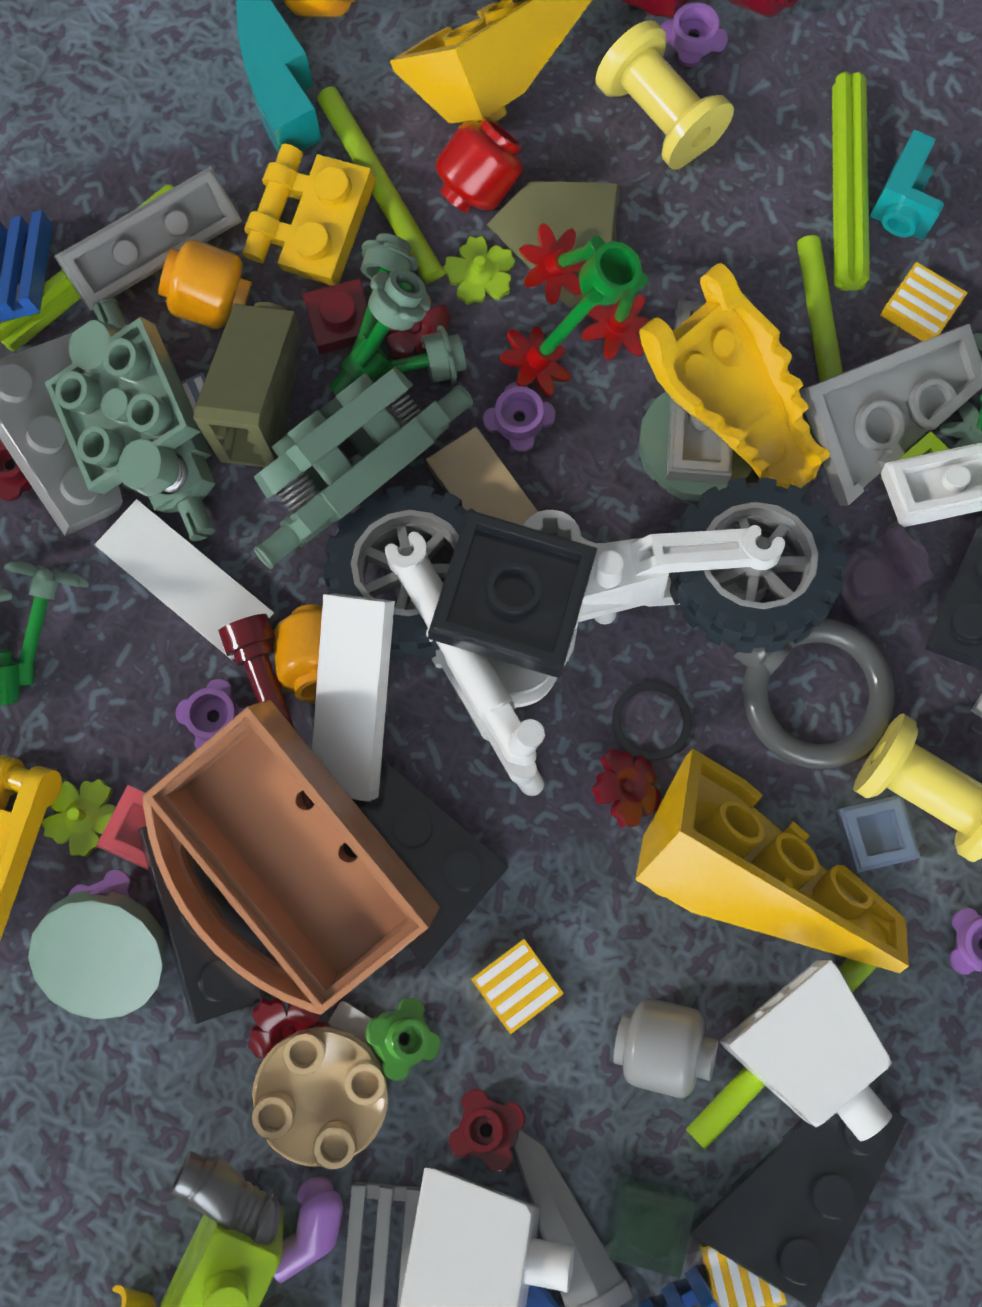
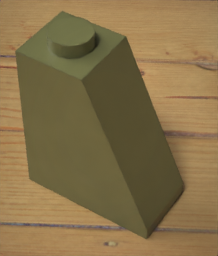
[193,302,303,468]

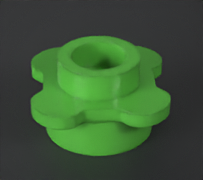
[366,998,440,1081]

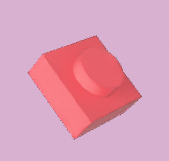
[96,785,149,870]

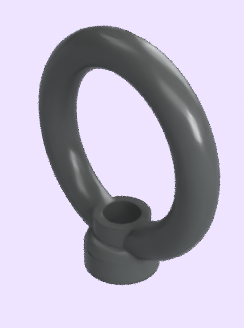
[733,618,895,769]

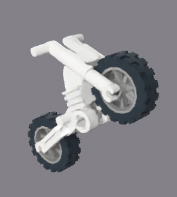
[323,477,848,796]

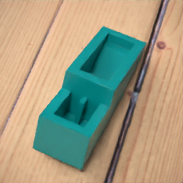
[236,0,322,153]

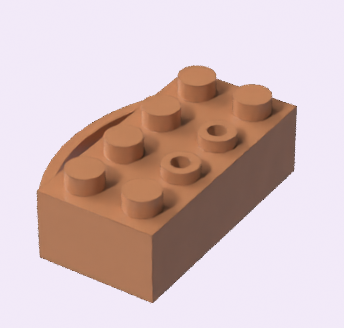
[143,700,440,1015]

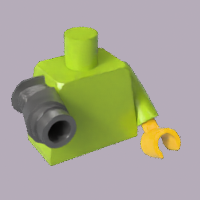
[112,1151,283,1307]

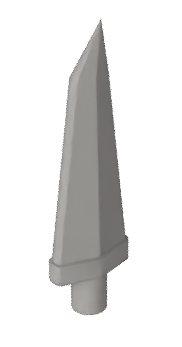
[513,1130,634,1307]

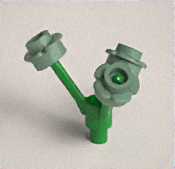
[329,233,466,395]

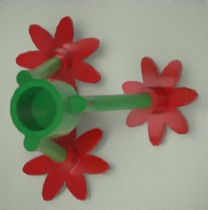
[500,223,651,397]

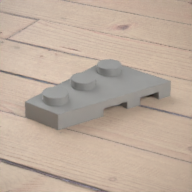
[799,323,982,506]
[0,332,123,536]

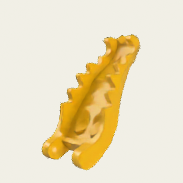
[639,263,830,489]

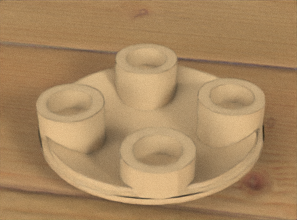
[252,1027,388,1170]

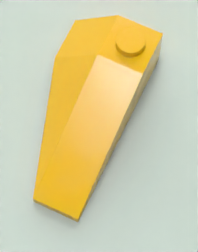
[390,0,592,124]
[635,748,909,973]

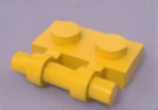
[242,144,377,286]

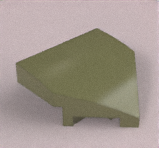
[487,182,620,309]

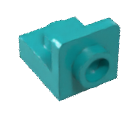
[870,129,944,240]

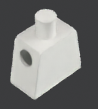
[719,960,892,1141]
[400,1167,575,1307]

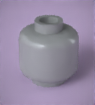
[613,998,718,1098]

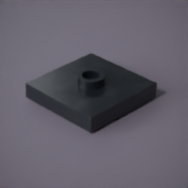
[428,510,598,678]

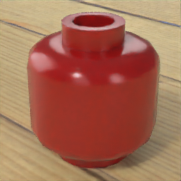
[435,117,523,213]

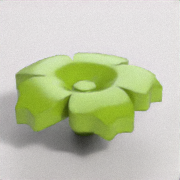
[443,236,515,305]
[42,779,116,857]

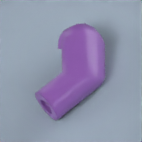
[274,1176,344,1283]

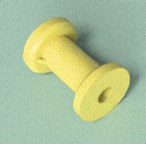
[596,20,734,170]
[853,713,982,862]

